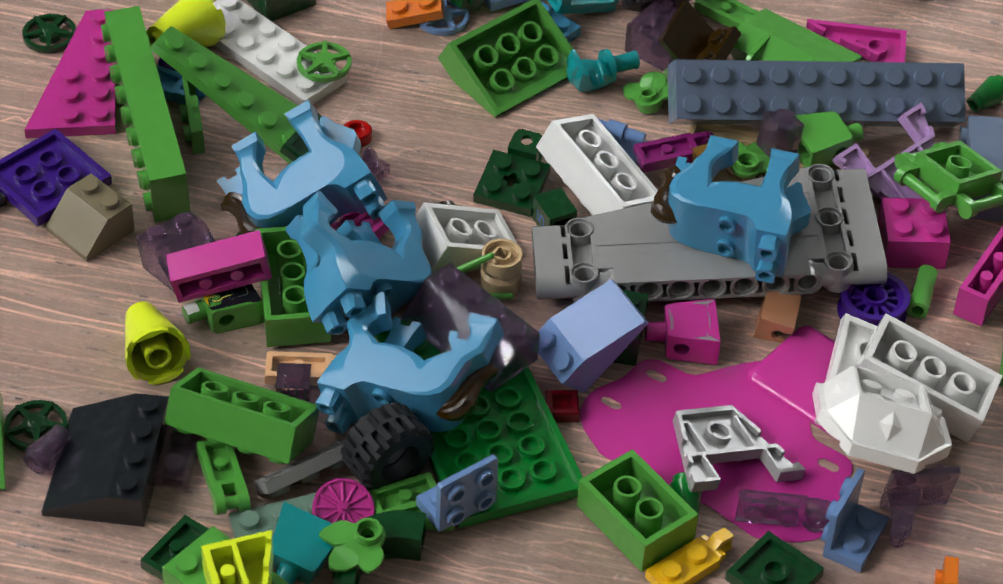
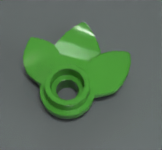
[623,71,668,114]
[731,139,771,179]
[319,518,386,574]

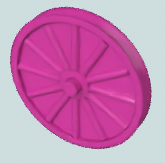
[312,478,374,524]

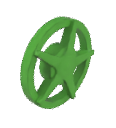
[297,40,352,83]

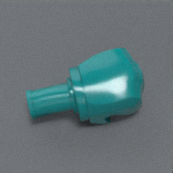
[566,49,640,92]

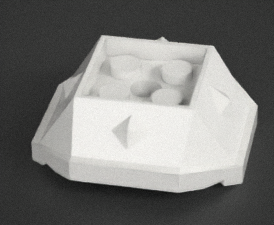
[812,365,952,474]

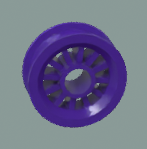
[837,272,910,326]

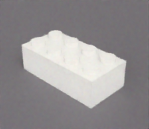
[857,313,1002,443]

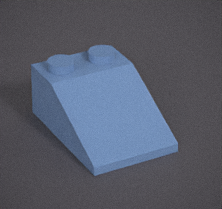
[529,280,649,393]

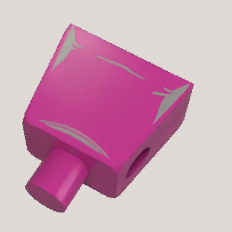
[645,299,721,365]

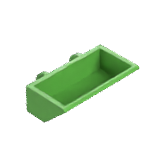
[730,8,862,62]

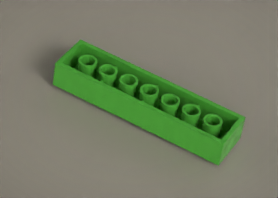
[101,6,191,222]

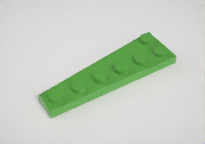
[150,26,297,164]

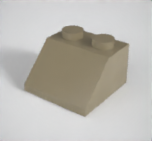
[46,174,135,262]

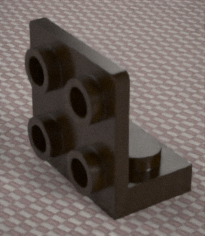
[659,1,742,60]

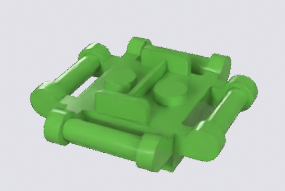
[894,140,1003,219]

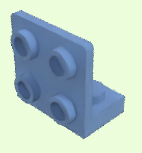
[416,454,498,532]
[821,468,889,573]

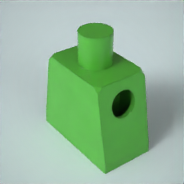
[786,111,864,168]

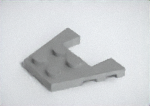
[672,405,806,492]

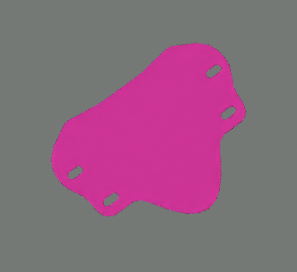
[580,359,853,543]

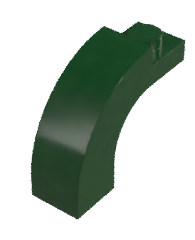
[332,510,426,584]

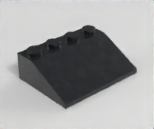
[41,393,171,527]

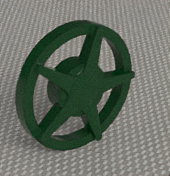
[22,14,76,53]
[4,400,68,452]

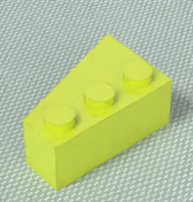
[201,530,274,584]

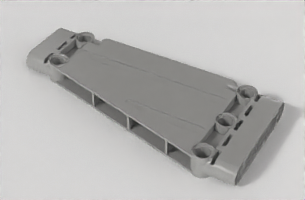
[532,164,887,302]

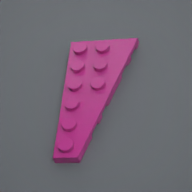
[24,9,116,138]

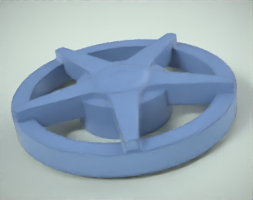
[418,0,469,36]

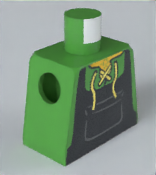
[182,284,264,334]

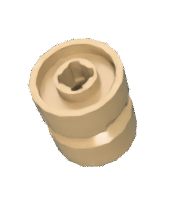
[480,239,523,295]

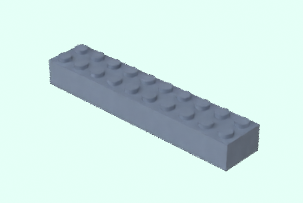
[667,59,966,127]

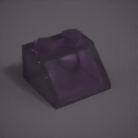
[135,211,215,292]

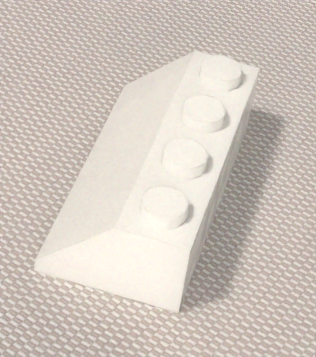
[536,114,658,215]

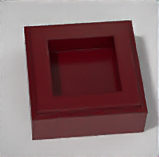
[545,390,580,423]

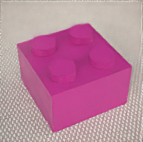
[877,198,951,269]

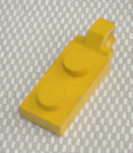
[645,527,734,584]

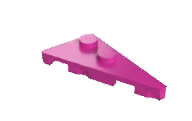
[806,19,907,62]

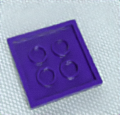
[0,128,112,227]

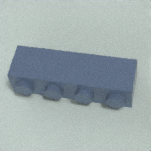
[959,115,1003,222]

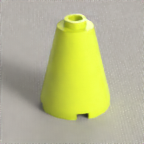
[147,0,226,47]
[125,301,191,385]

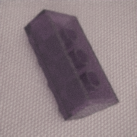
[402,263,540,392]

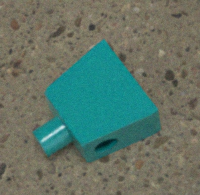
[272,502,334,584]

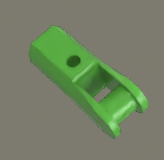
[907,265,937,319]

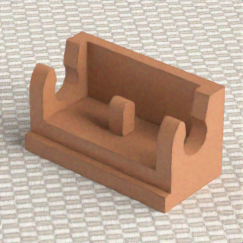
[753,291,802,343]

